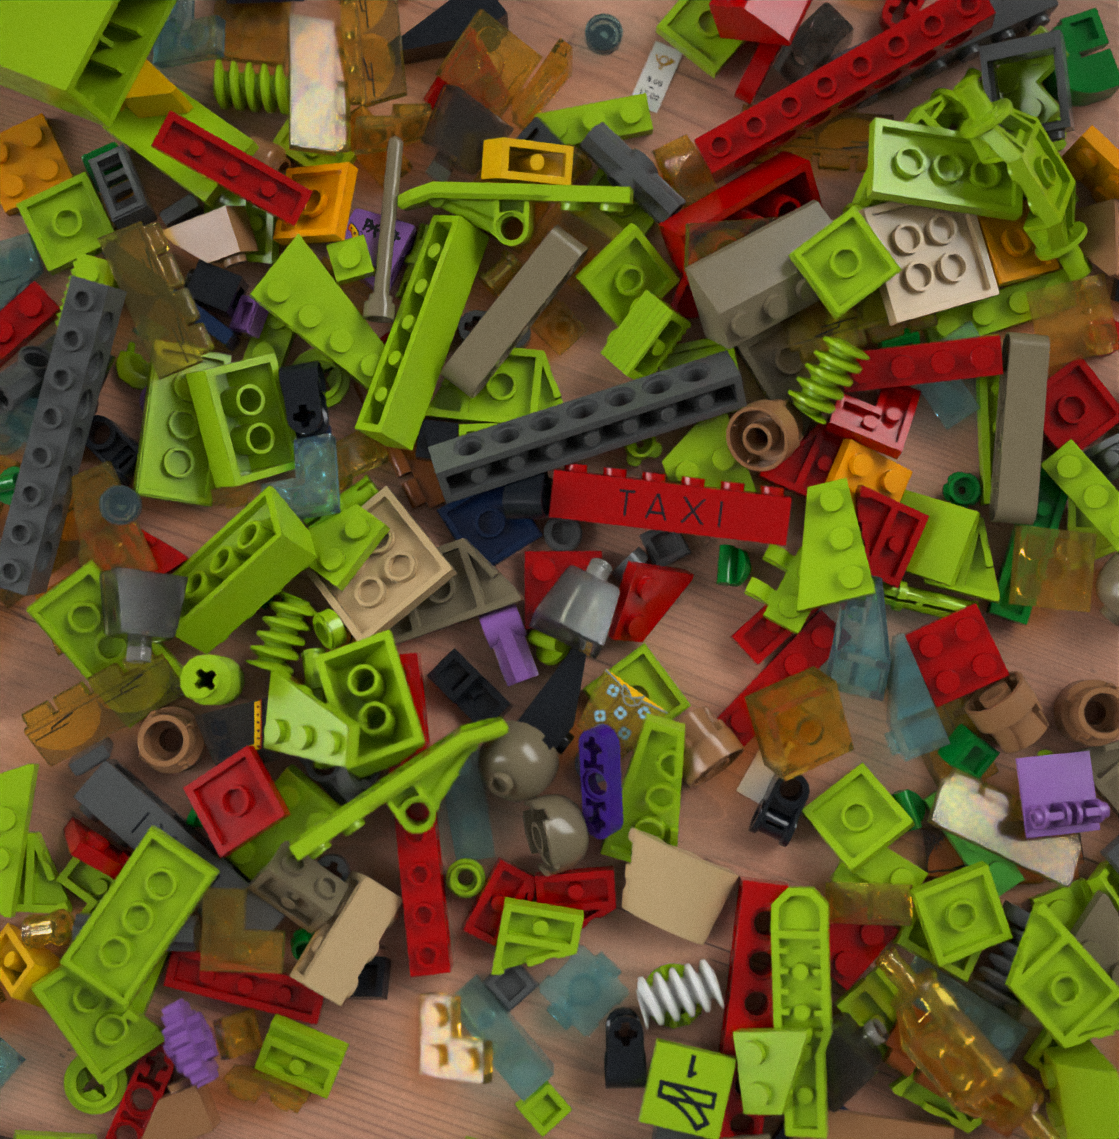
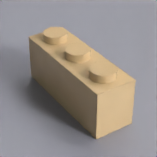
[289,870,403,1006]

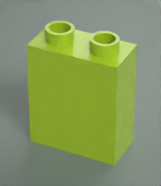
[0,0,177,128]

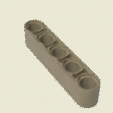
[441,225,589,398]
[989,332,1050,525]

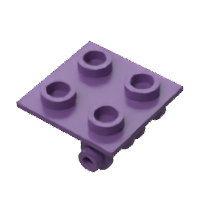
[1015,751,1110,838]

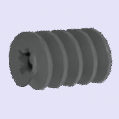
[970,927,1025,1017]

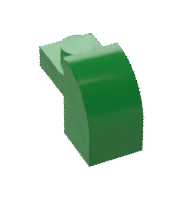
[1042,23,1119,106]

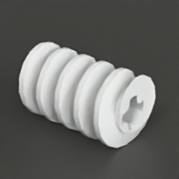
[636,959,724,1030]

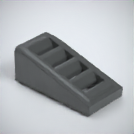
[88,144,157,234]

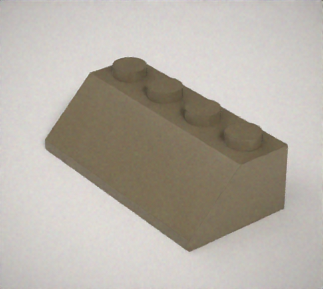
[685,200,832,349]

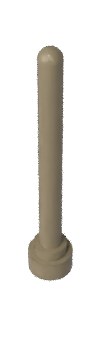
[363,136,403,323]

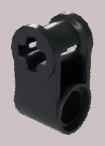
[279,361,330,439]
[86,415,139,488]
[503,471,553,520]
[749,767,810,847]
[604,1007,647,1089]

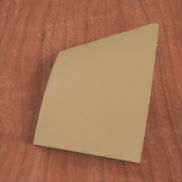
[622,827,738,945]

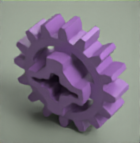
[161,998,219,1088]

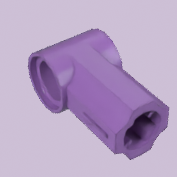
[479,604,539,686]

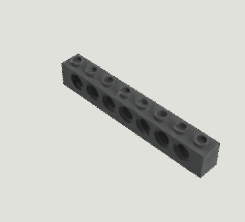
[0,275,127,596]
[428,350,747,504]

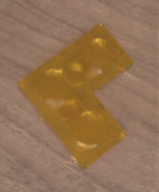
[200,887,286,973]
[419,992,493,1085]

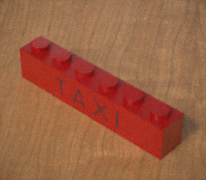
[549,463,792,546]

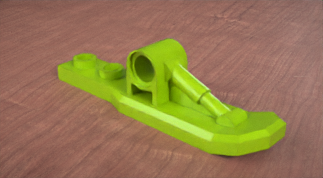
[397,181,634,248]
[289,717,509,861]
[771,886,832,1138]

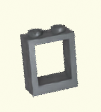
[979,30,1075,142]

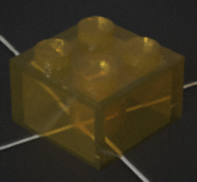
[745,666,854,782]

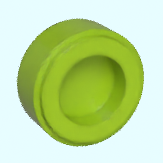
[313,608,347,650]

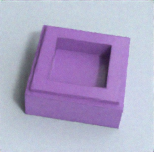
[229,295,269,338]

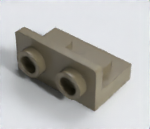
[247,841,348,934]

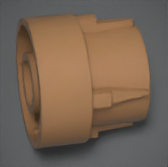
[726,399,804,471]
[964,671,1049,753]
[1053,679,1119,746]
[137,706,209,774]
[677,706,745,788]

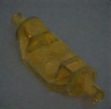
[875,947,1061,1139]

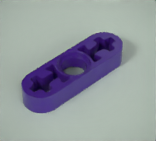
[579,724,623,839]

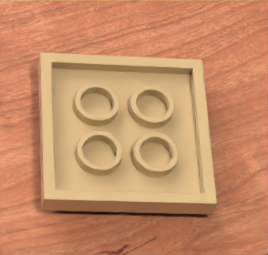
[859,202,1000,326]
[304,486,457,641]

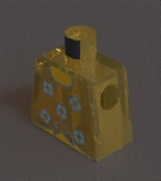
[576,668,668,759]

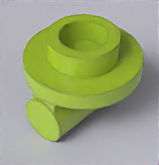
[528,629,572,666]

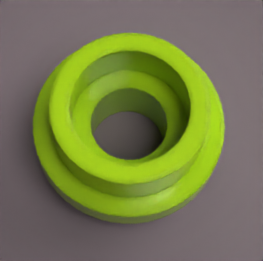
[446,858,485,898]

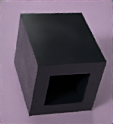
[184,259,249,320]

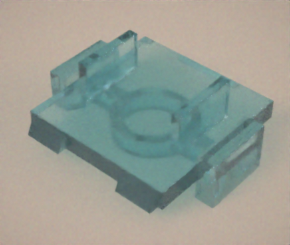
[538,944,630,1036]

